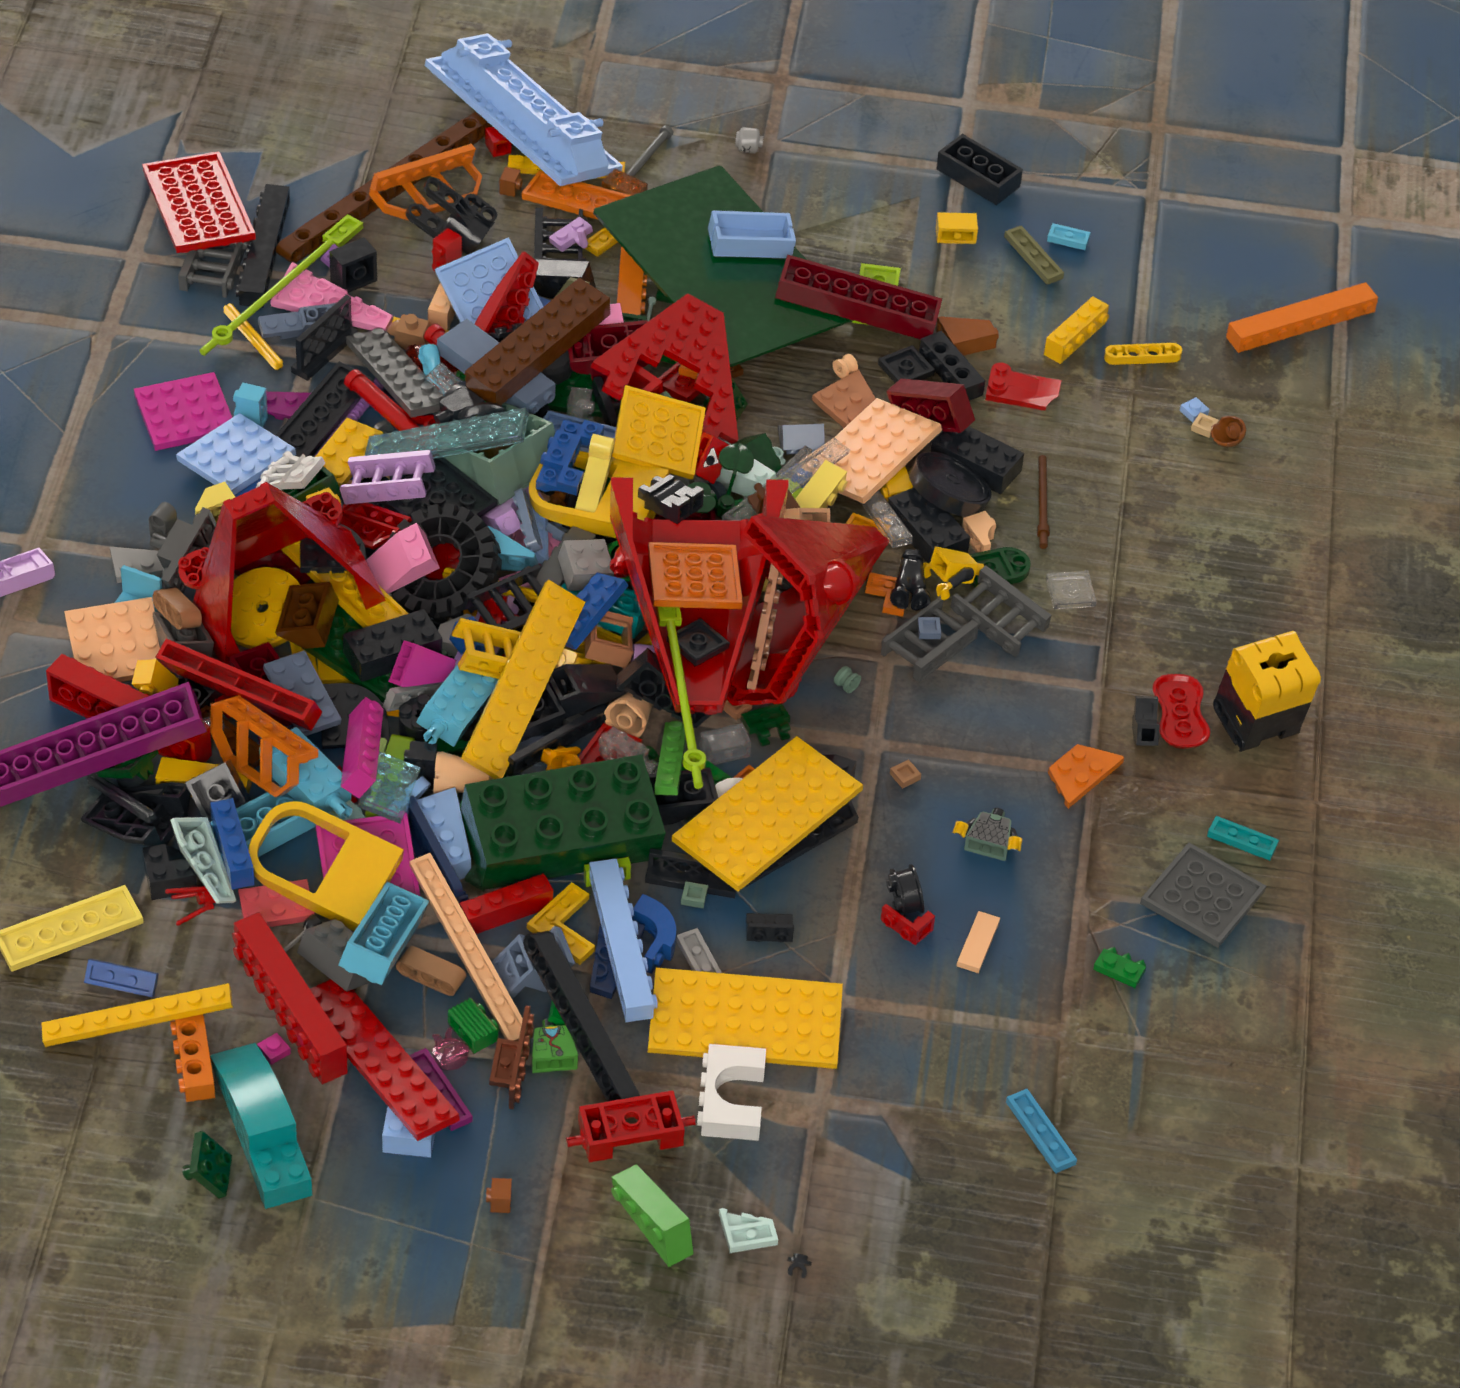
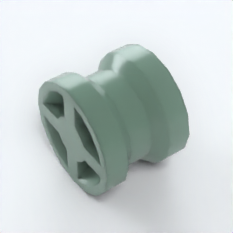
[834,666,861,693]

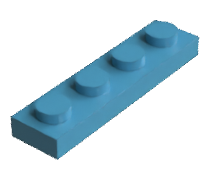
[1006,1089,1077,1174]

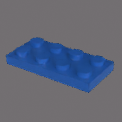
[565,572,629,650]

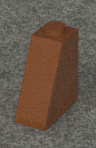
[936,316,999,356]

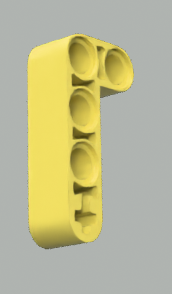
[575,434,615,513]

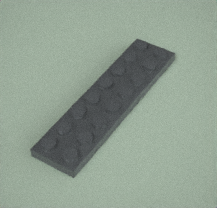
[346,328,444,418]

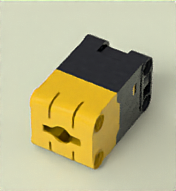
[1213,631,1321,752]

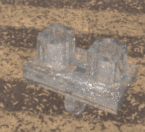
[426,363,463,395]

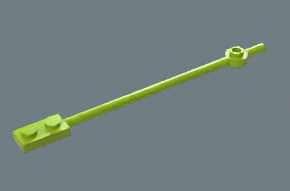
[199,214,363,356]
[656,607,706,789]

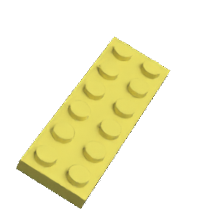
[0,885,144,972]

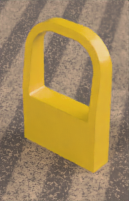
[529,451,669,539]
[249,801,404,932]

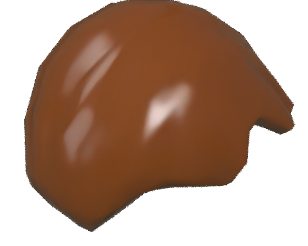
[1211,416,1246,448]

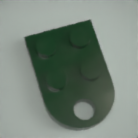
[969,547,1031,588]

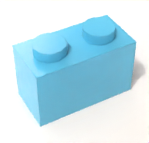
[233,383,268,427]

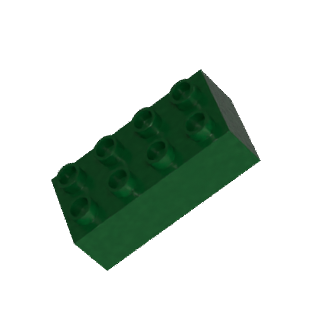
[460,754,666,890]

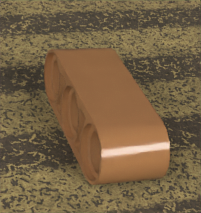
[152,588,202,630]
[396,946,467,996]

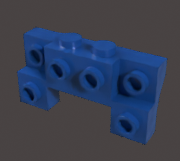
[536,419,604,495]

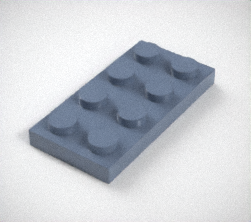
[263,650,341,736]

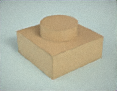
[1191,412,1219,438]

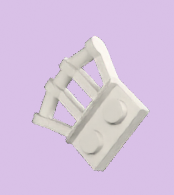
[256,451,325,490]

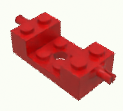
[566,1090,696,1162]

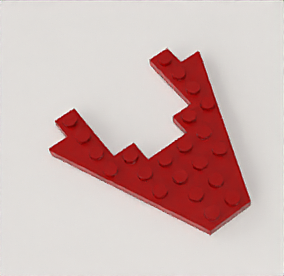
[590,293,738,444]

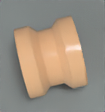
[833,354,858,378]

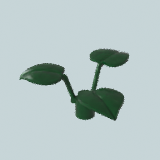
[688,443,757,520]

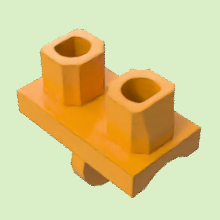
[541,746,581,770]

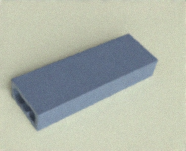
[437,319,556,414]

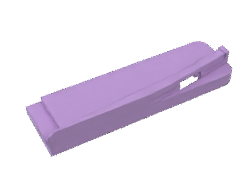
[0,548,55,597]

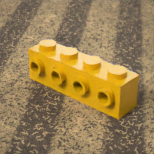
[1044,296,1109,364]

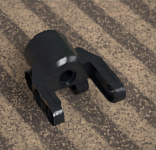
[405,177,498,255]

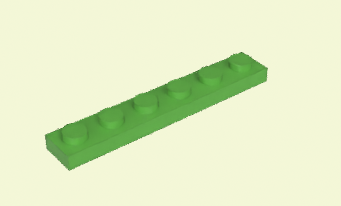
[655,721,686,795]

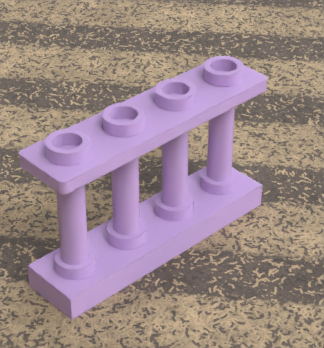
[340,450,435,504]

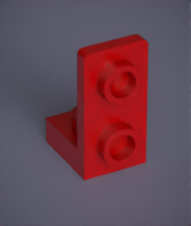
[881,904,935,945]

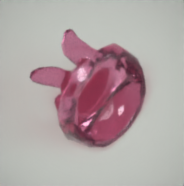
[431,1027,470,1070]

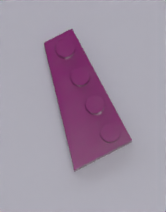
[266,391,311,420]

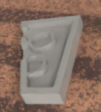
[110,547,164,583]

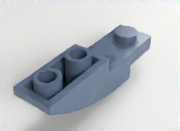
[258,303,339,339]

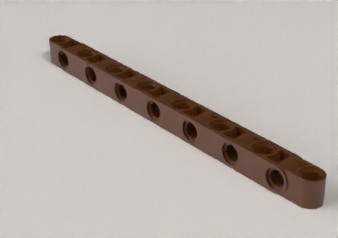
[276,111,493,263]

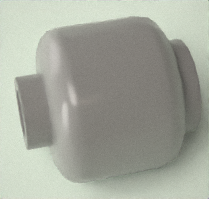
[735,127,763,153]

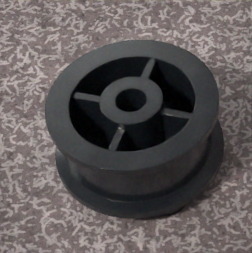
[886,864,924,917]

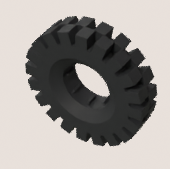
[387,504,502,622]

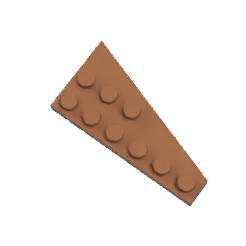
[812,369,876,428]
[747,564,783,690]

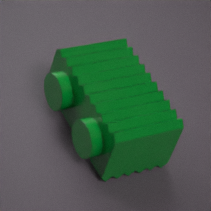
[448,998,499,1054]

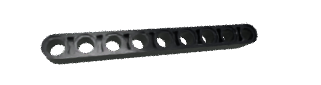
[523,931,640,1102]

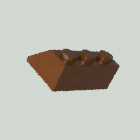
[275,582,339,649]

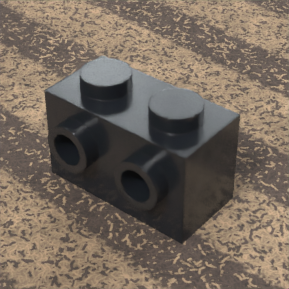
[404,741,438,790]

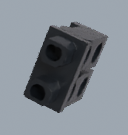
[638,474,704,524]

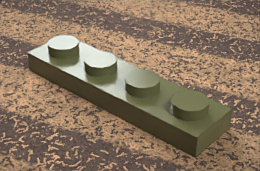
[1004,225,1064,285]

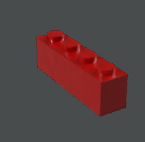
[459,873,553,934]

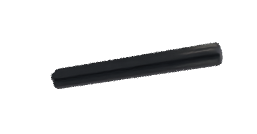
[86,773,157,824]

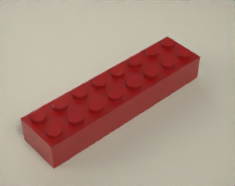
[46,654,212,763]
[232,912,348,1085]

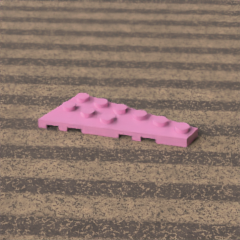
[271,262,392,332]

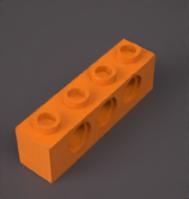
[170,1014,215,1102]

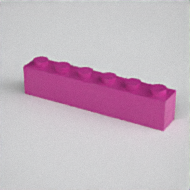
[341,697,384,798]

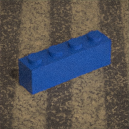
[210,798,254,890]

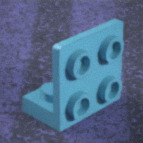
[115,565,162,612]

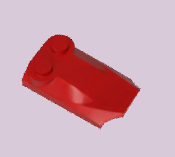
[985,362,1062,411]

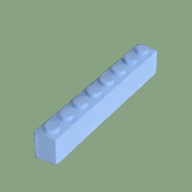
[589,858,657,1023]

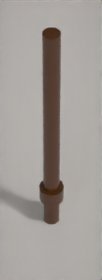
[1037,455,1050,549]

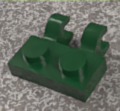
[741,704,791,747]

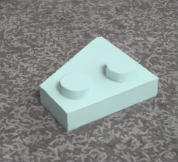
[719,1208,778,1253]

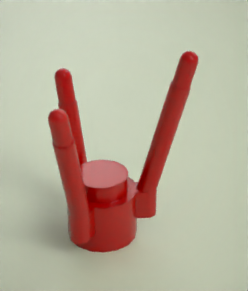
[165,886,216,926]

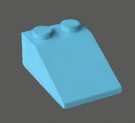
[488,526,541,571]

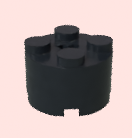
[399,694,431,742]

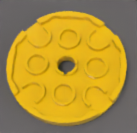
[231,567,300,649]

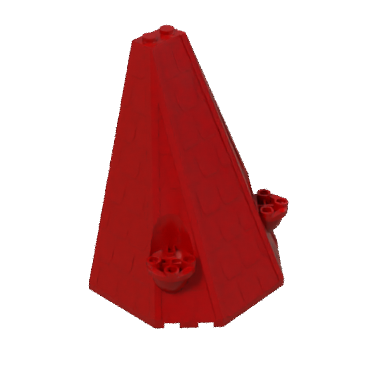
[610,477,789,715]
[178,482,386,665]
[727,515,889,706]

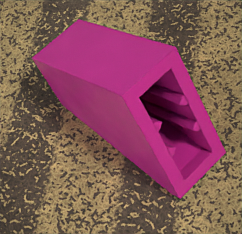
[388,640,457,687]

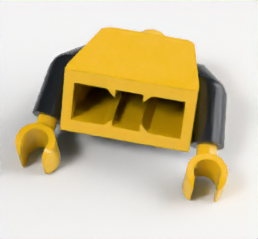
[923,546,984,600]

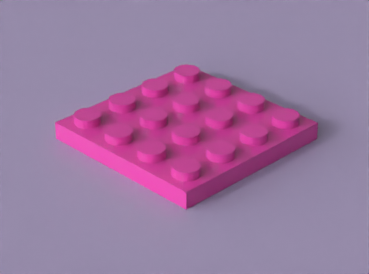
[134,372,232,451]
[315,813,421,897]

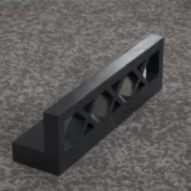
[645,848,737,899]

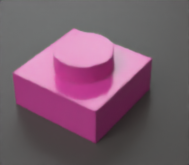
[257,1033,291,1065]

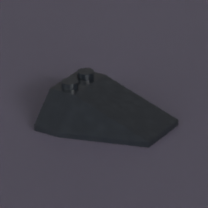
[81,782,191,846]

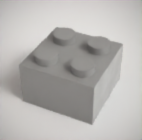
[558,539,614,591]

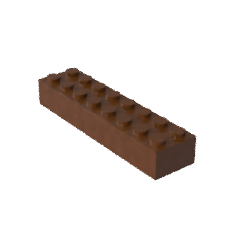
[465,277,610,405]

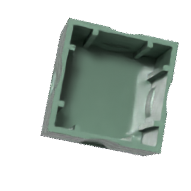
[436,402,555,505]

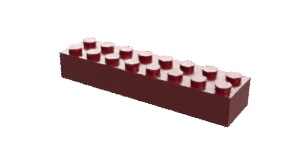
[775,255,942,340]

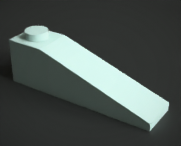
[171,817,236,904]

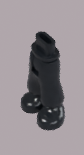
[890,549,931,610]

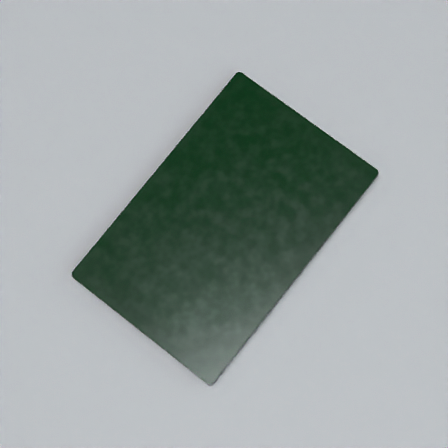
[593,166,854,367]

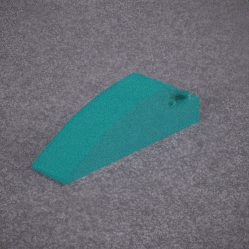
[210,1043,312,1209]

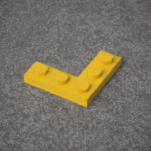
[527,882,595,965]

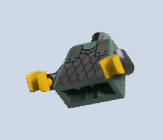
[952,808,1022,861]

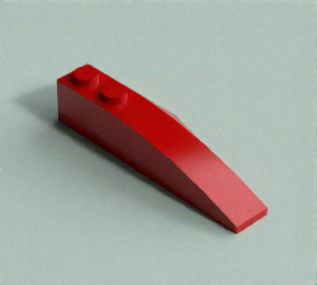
[475,252,539,333]

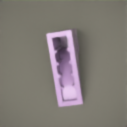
[481,486,544,536]

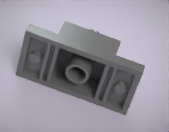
[150,507,217,593]

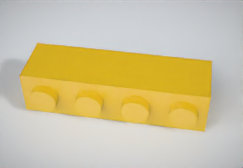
[155,757,252,797]

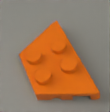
[1048,744,1124,809]

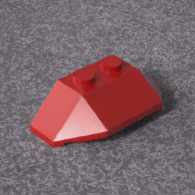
[340,503,412,550]

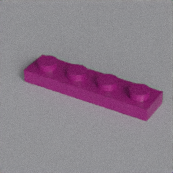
[409,1048,473,1131]

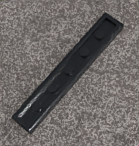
[506,703,608,777]

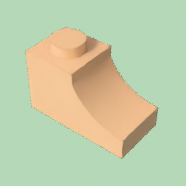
[962,511,996,553]

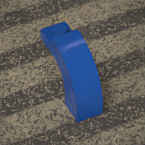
[632,894,676,974]

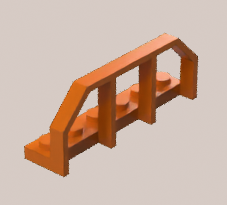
[369,144,482,221]
[210,695,318,798]

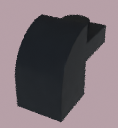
[1132,696,1160,746]

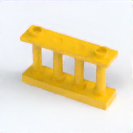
[451,618,521,679]

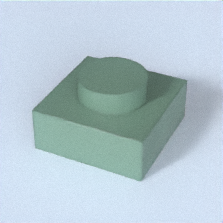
[681,881,708,909]

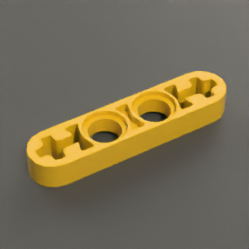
[1104,343,1182,365]

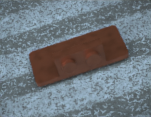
[489,1005,534,1109]

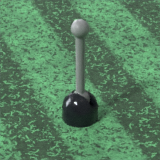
[283,914,322,952]

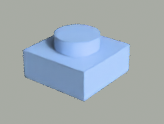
[1180,397,1209,422]

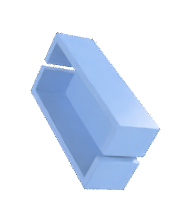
[708,211,796,258]

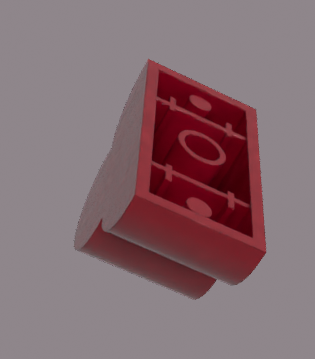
[568,320,648,383]

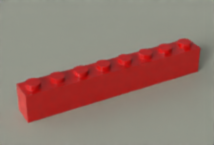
[155,638,322,731]

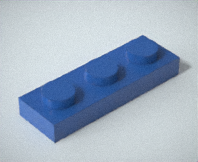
[84,959,159,997]

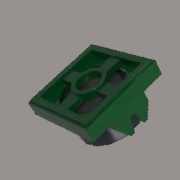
[96,750,158,788]

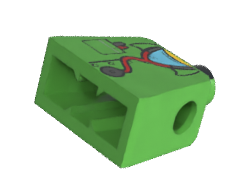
[532,1018,578,1073]

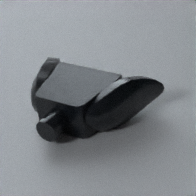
[434,381,505,429]

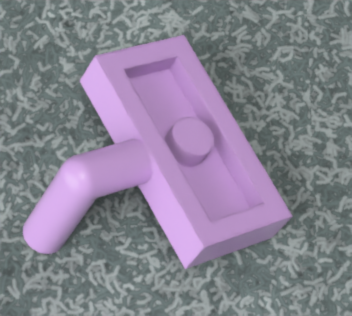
[549,216,593,252]

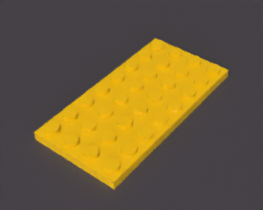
[672,736,863,892]
[648,968,843,1069]

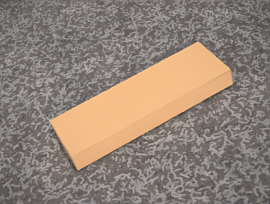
[957,911,1000,973]

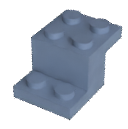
[492,926,575,999]

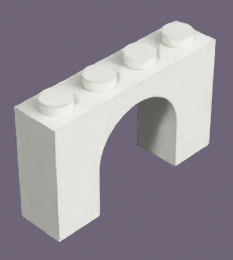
[697,1044,766,1141]

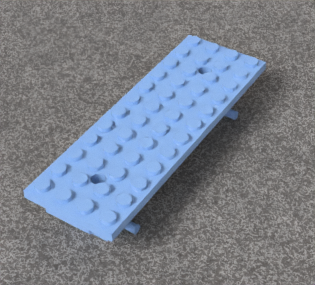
[425,33,623,186]

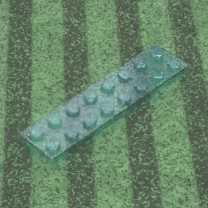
[365,408,529,459]

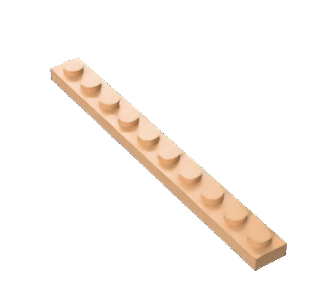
[409,853,523,1041]

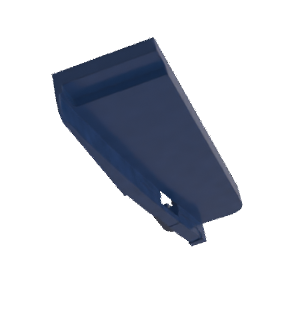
[408,795,469,903]

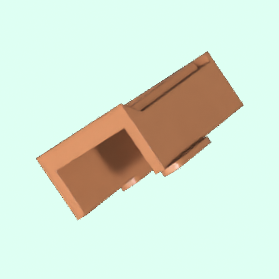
[583,611,634,669]

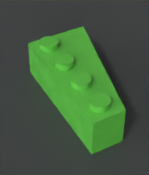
[611,1164,693,1267]

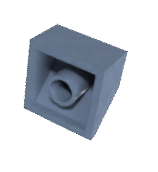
[778,424,825,454]

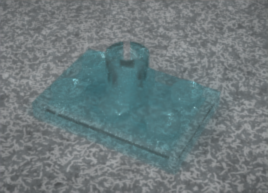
[357,751,421,824]

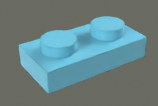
[1047,223,1091,250]

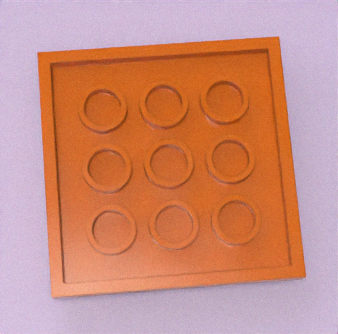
[648,542,743,609]

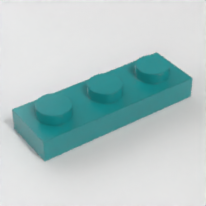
[1207,816,1279,861]

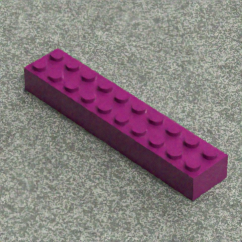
[0,682,207,807]

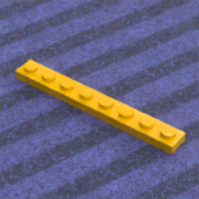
[42,983,233,1047]

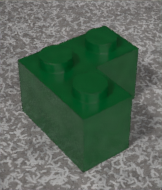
[736,433,783,474]

